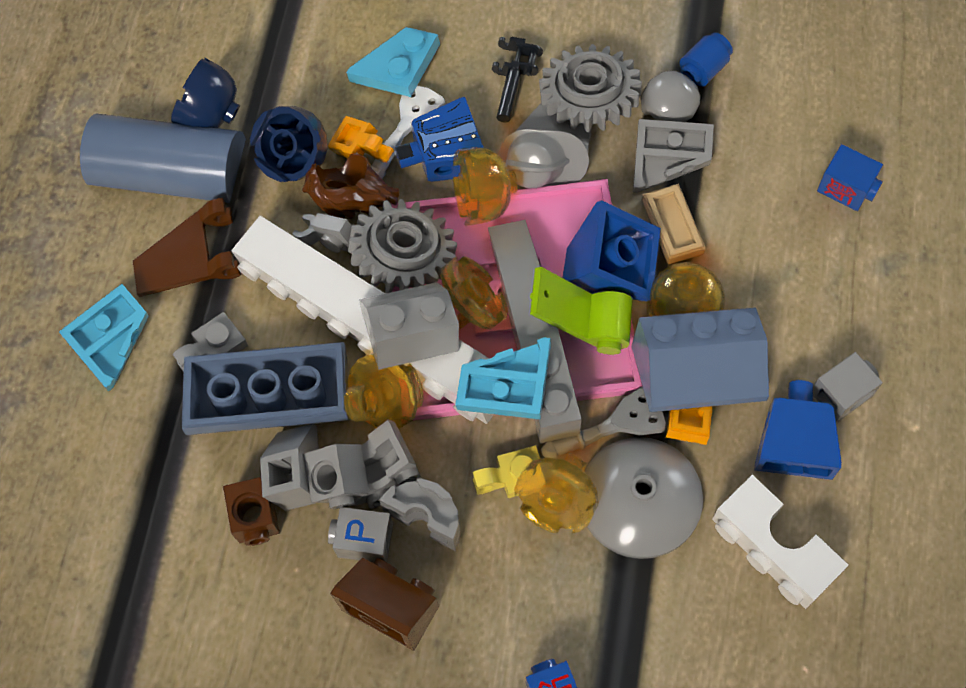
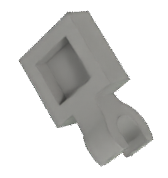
[292,213,352,253]
[173,312,248,372]

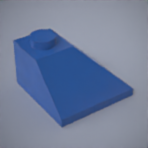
[562,200,661,301]

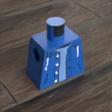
[395,97,487,182]

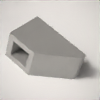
[260,424,319,511]

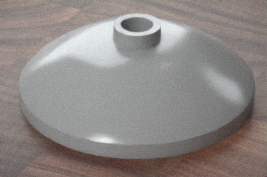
[579,437,703,559]

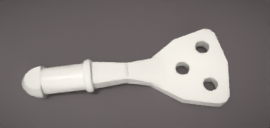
[371,86,445,178]

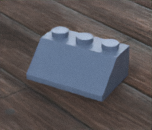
[631,308,769,412]

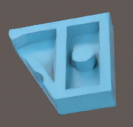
[346,27,440,97]
[59,284,149,391]
[455,337,551,420]

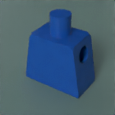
[754,380,842,480]

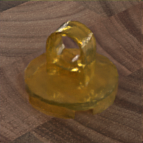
[440,256,508,330]
[344,352,424,429]
[514,452,599,533]

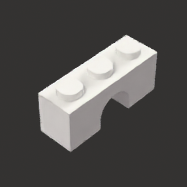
[712,475,848,609]

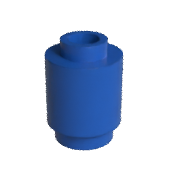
[679,33,733,86]

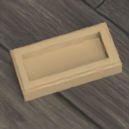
[642,184,706,265]

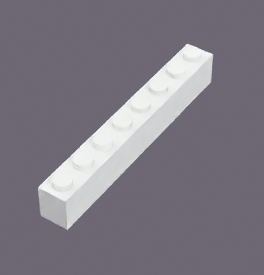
[231,216,494,424]

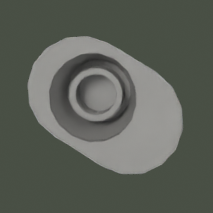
[499,129,589,189]

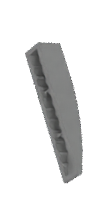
[488,220,581,443]

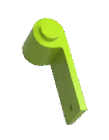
[530,267,633,355]

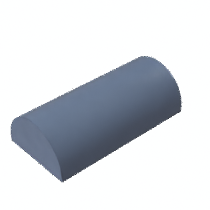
[80,113,246,203]
[182,342,351,435]

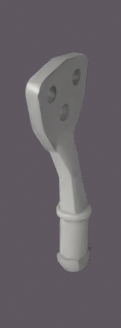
[541,387,666,459]

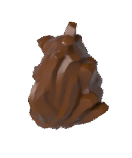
[302,153,399,219]

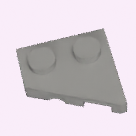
[633,119,714,192]

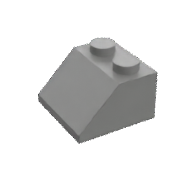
[359,282,459,370]

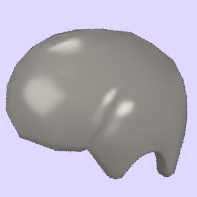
[640,71,700,122]

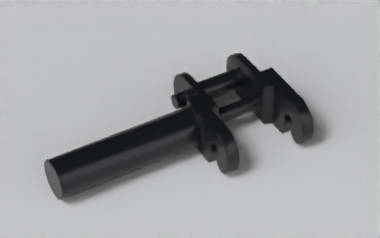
[492,37,543,123]

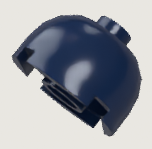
[171,58,240,128]
[250,106,328,182]

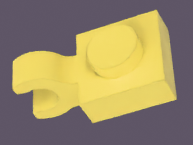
[472,445,548,498]

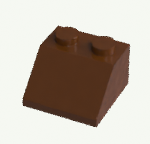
[330,557,439,651]

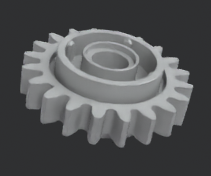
[539,44,642,132]
[348,199,457,293]

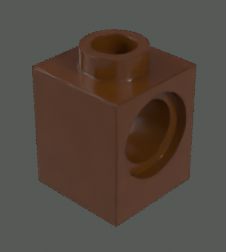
[223,477,280,546]

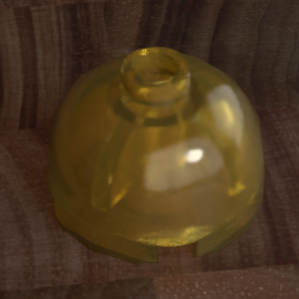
[453,147,517,226]
[646,262,725,317]

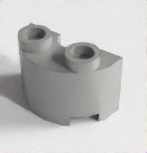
[352,420,421,509]
[379,478,461,552]

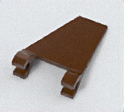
[133,198,241,297]

